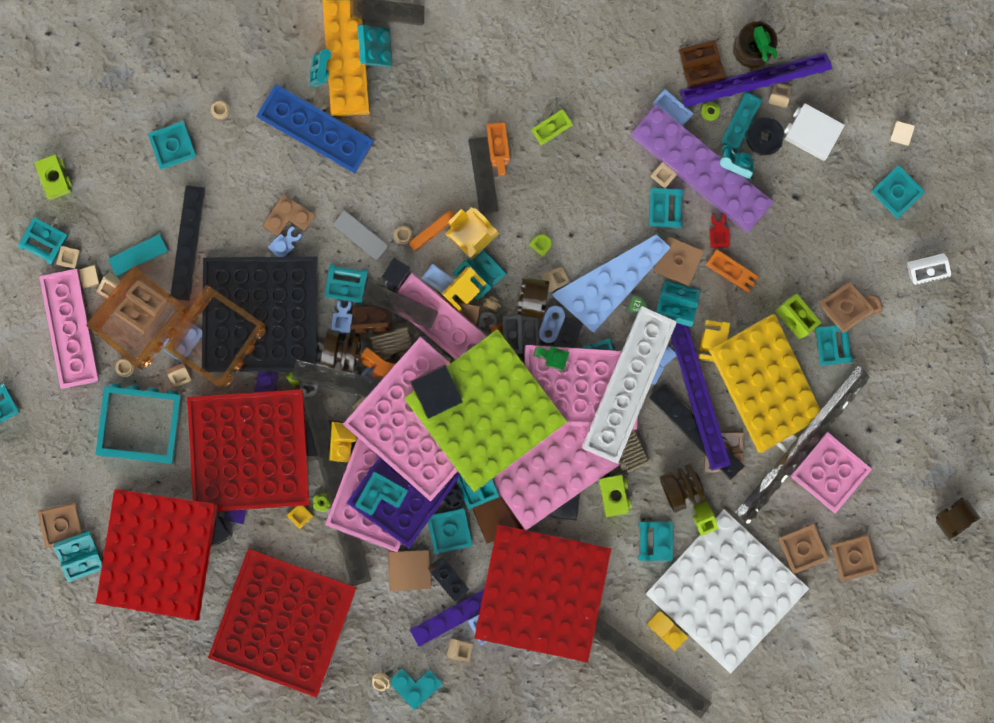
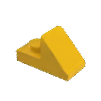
[329,422,357,463]
[646,610,688,651]

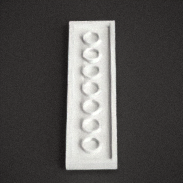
[582,306,677,464]

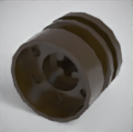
[733,21,778,68]
[321,329,361,374]
[659,464,705,513]

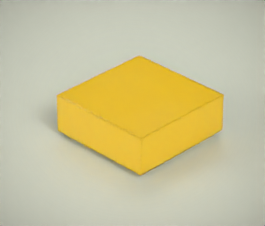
[286,506,314,529]

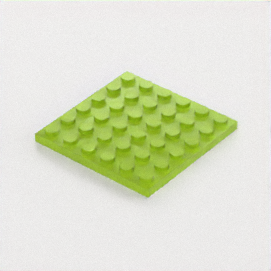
[404,329,567,492]

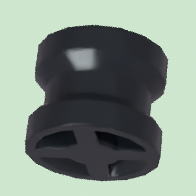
[444,489,463,509]

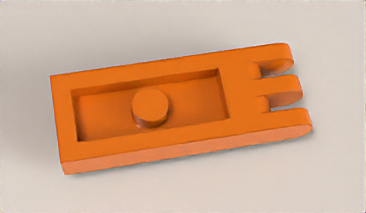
[706,249,759,294]

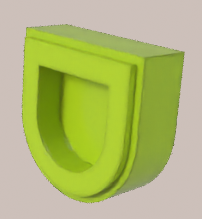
[529,234,552,257]

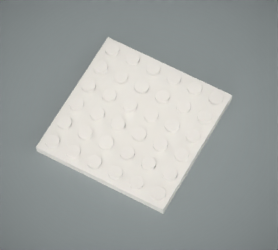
[645,509,809,674]

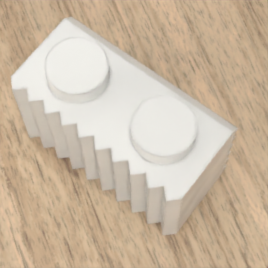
[907,253,951,285]

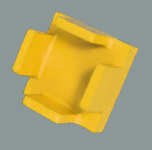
[445,207,499,260]
[441,267,486,311]
[698,320,730,363]

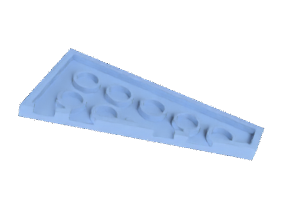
[551,235,671,333]

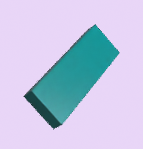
[720,92,763,151]
[108,234,169,277]

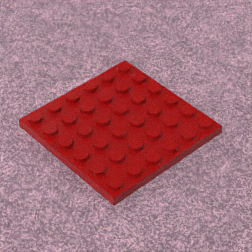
[187,390,310,511]
[96,489,218,621]
[474,525,612,663]
[208,549,357,698]

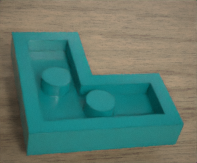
[355,472,408,516]
[390,668,443,710]

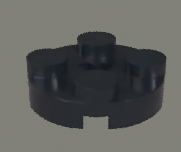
[745,117,784,156]

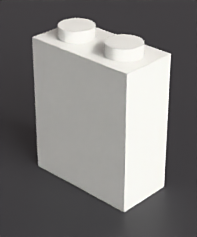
[784,103,845,161]

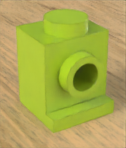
[692,501,719,536]

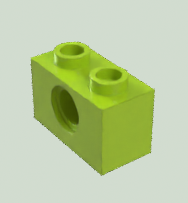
[34,154,73,200]
[775,293,821,340]
[599,475,632,517]

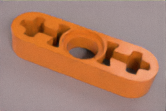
[409,210,455,252]

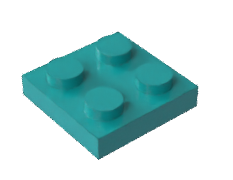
[358,25,392,68]
[148,121,197,170]
[870,165,925,219]
[428,508,472,554]

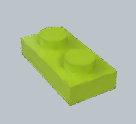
[531,109,573,146]

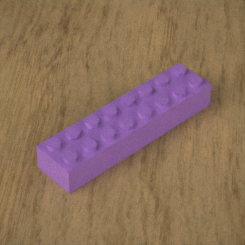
[631,104,774,234]

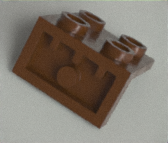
[350,305,392,334]

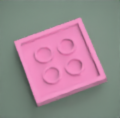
[790,432,872,514]

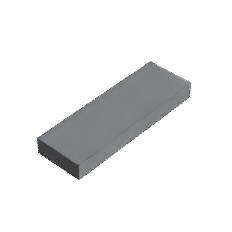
[333,210,389,261]

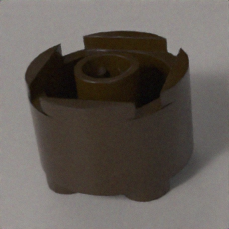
[518,278,550,319]
[935,497,981,540]

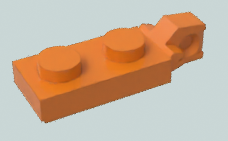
[486,122,510,176]

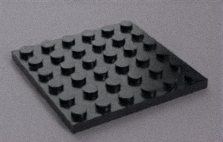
[201,256,318,372]

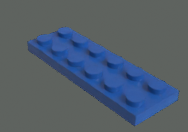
[256,84,374,174]

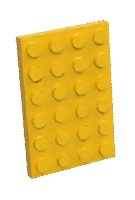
[709,314,824,453]

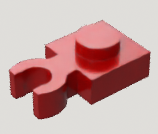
[709,214,730,248]

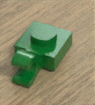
[753,26,777,62]
[533,346,569,371]

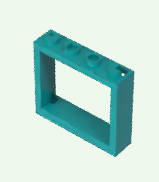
[95,383,183,464]

